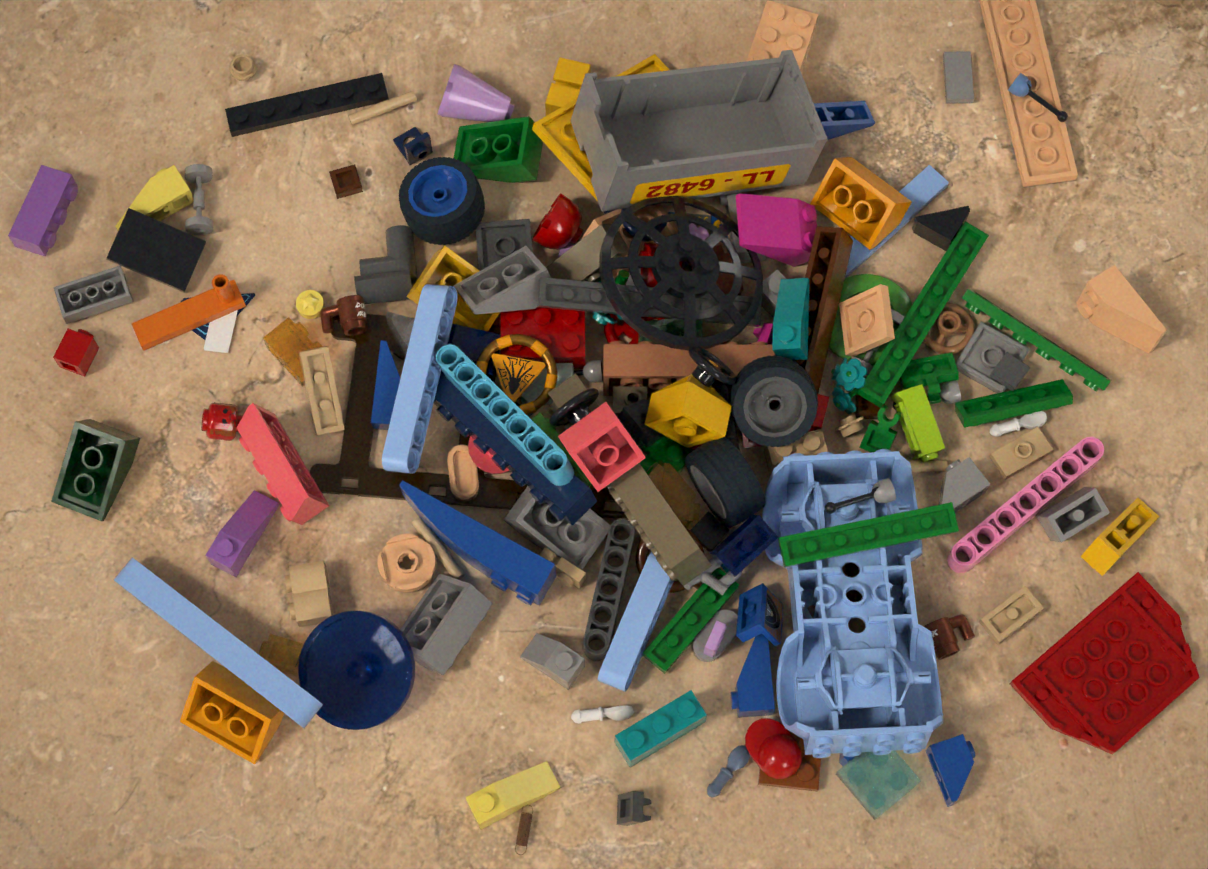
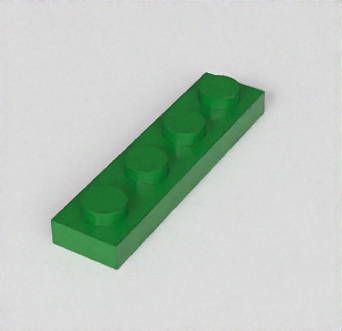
[955,379,1073,428]
[642,568,740,674]

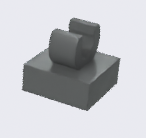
[617,791,651,826]

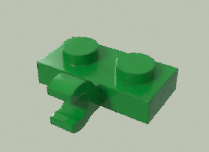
[900,352,959,404]
[640,437,692,477]

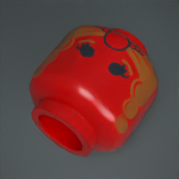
[201,402,243,441]

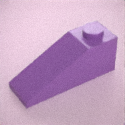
[205,490,280,577]

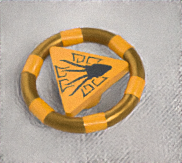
[476,334,558,415]

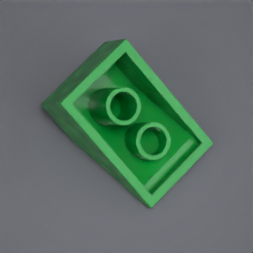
[454,116,543,183]

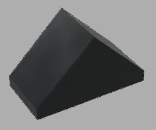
[912,206,970,251]

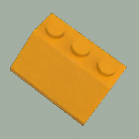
[810,157,912,250]
[180,661,284,764]

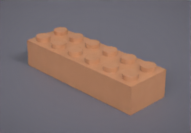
[603,341,775,396]

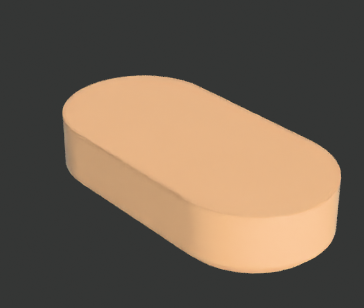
[447,445,479,502]

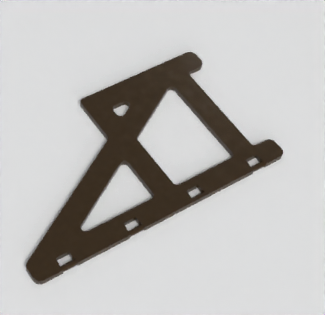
[310,314,628,520]

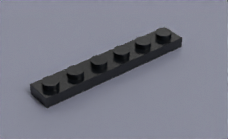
[225,73,389,137]

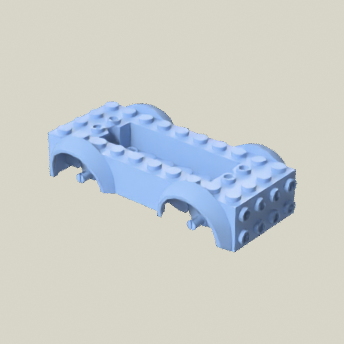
[762,449,943,758]

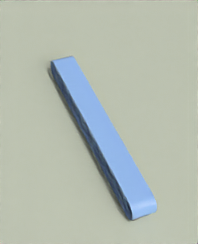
[114,557,323,728]

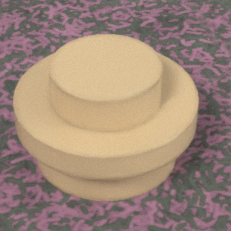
[229,54,256,81]

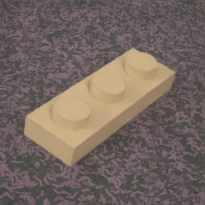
[299,346,345,436]

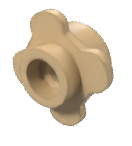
[835,414,864,437]

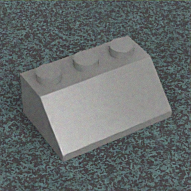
[390,573,493,675]

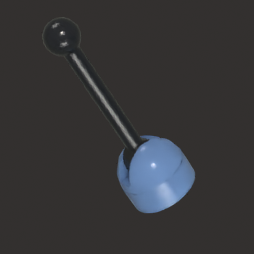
[1008,73,1068,122]

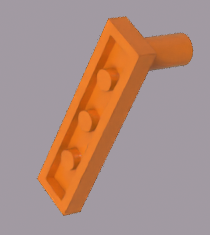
[131,274,246,351]

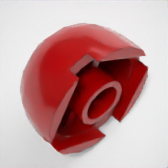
[532,193,583,250]

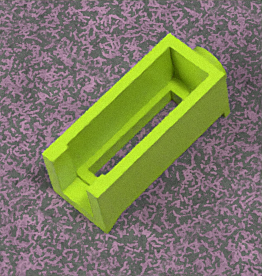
[890,384,945,463]

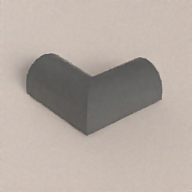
[359,225,417,283]

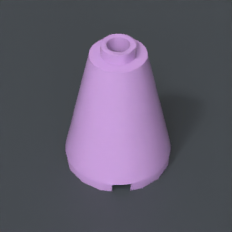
[437,64,514,122]

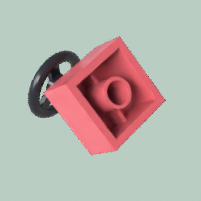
[549,388,646,492]

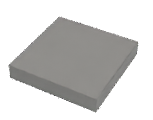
[956,321,1030,393]

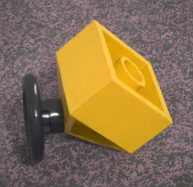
[645,345,736,448]

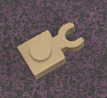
[539,548,586,589]

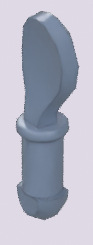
[707,745,750,797]

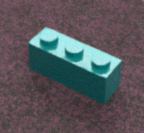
[614,690,707,767]

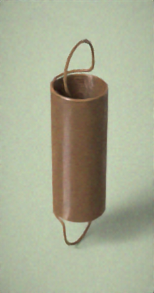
[515,805,533,855]

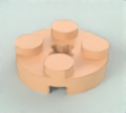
[377,534,436,592]

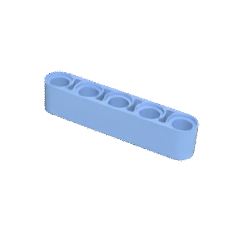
[598,551,674,692]

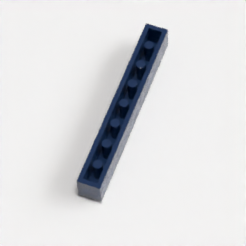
[434,369,597,526]

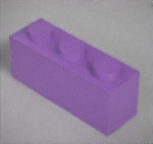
[8,165,78,256]

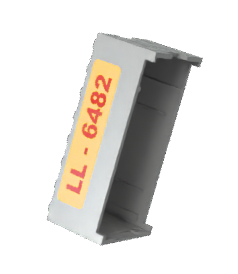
[570,50,827,212]

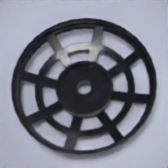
[599,196,763,350]

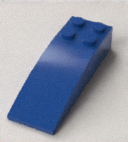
[399,480,557,606]

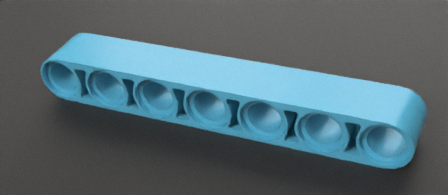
[436,344,574,486]

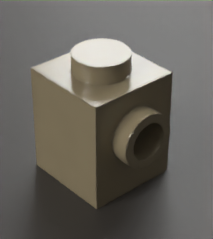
[613,386,651,417]

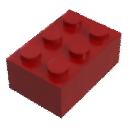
[501,307,586,369]

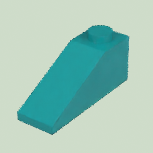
[772,278,809,360]

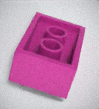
[736,193,817,267]

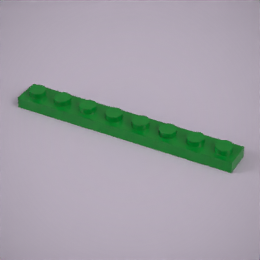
[857,221,989,408]

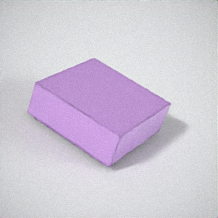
[703,620,727,658]

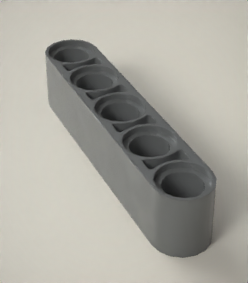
[583,519,635,661]

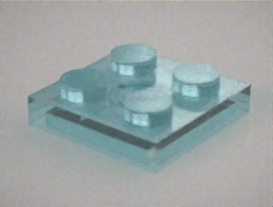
[836,751,921,820]

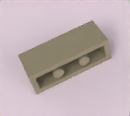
[546,224,629,282]

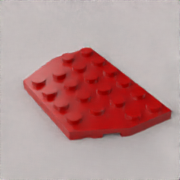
[1009,572,1200,755]

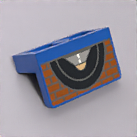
[736,583,783,646]

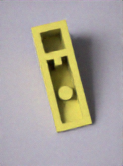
[115,165,193,231]
[465,761,561,830]

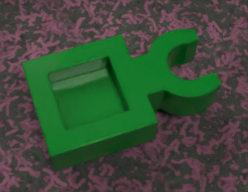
[859,405,901,453]

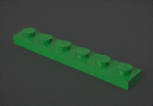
[962,289,1112,392]
[778,502,959,568]

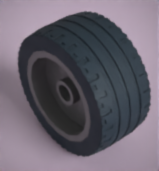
[730,355,818,447]

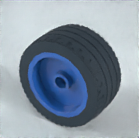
[399,157,485,245]

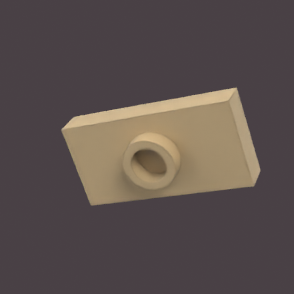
[989,427,1054,479]

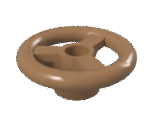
[923,303,975,354]

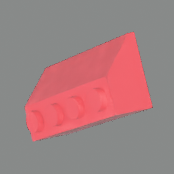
[237,403,329,525]

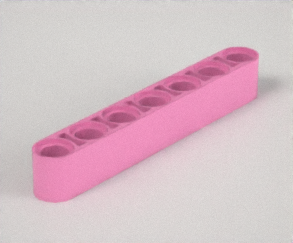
[947,437,1104,573]

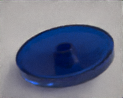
[298,611,415,730]

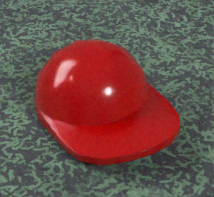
[745,718,802,779]

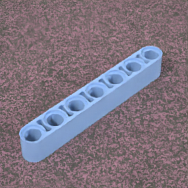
[382,284,458,474]

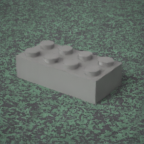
[53,266,133,324]

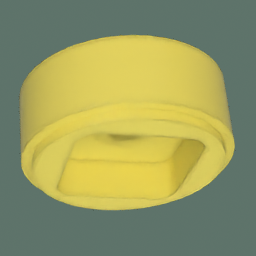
[296,290,325,319]

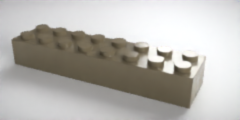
[548,373,712,586]

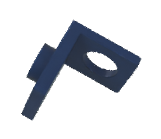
[393,127,433,165]

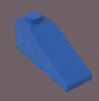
[813,101,875,140]
[371,340,400,430]
[730,634,775,718]

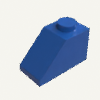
[926,734,975,807]

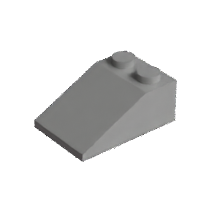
[454,246,551,315]
[503,486,611,570]

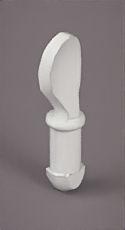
[989,411,1047,437]
[571,705,634,724]

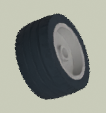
[685,437,766,528]

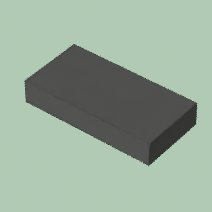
[354,270,412,304]

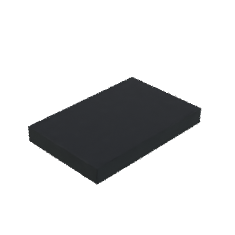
[106,208,206,293]

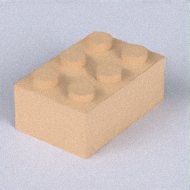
[747,0,818,72]

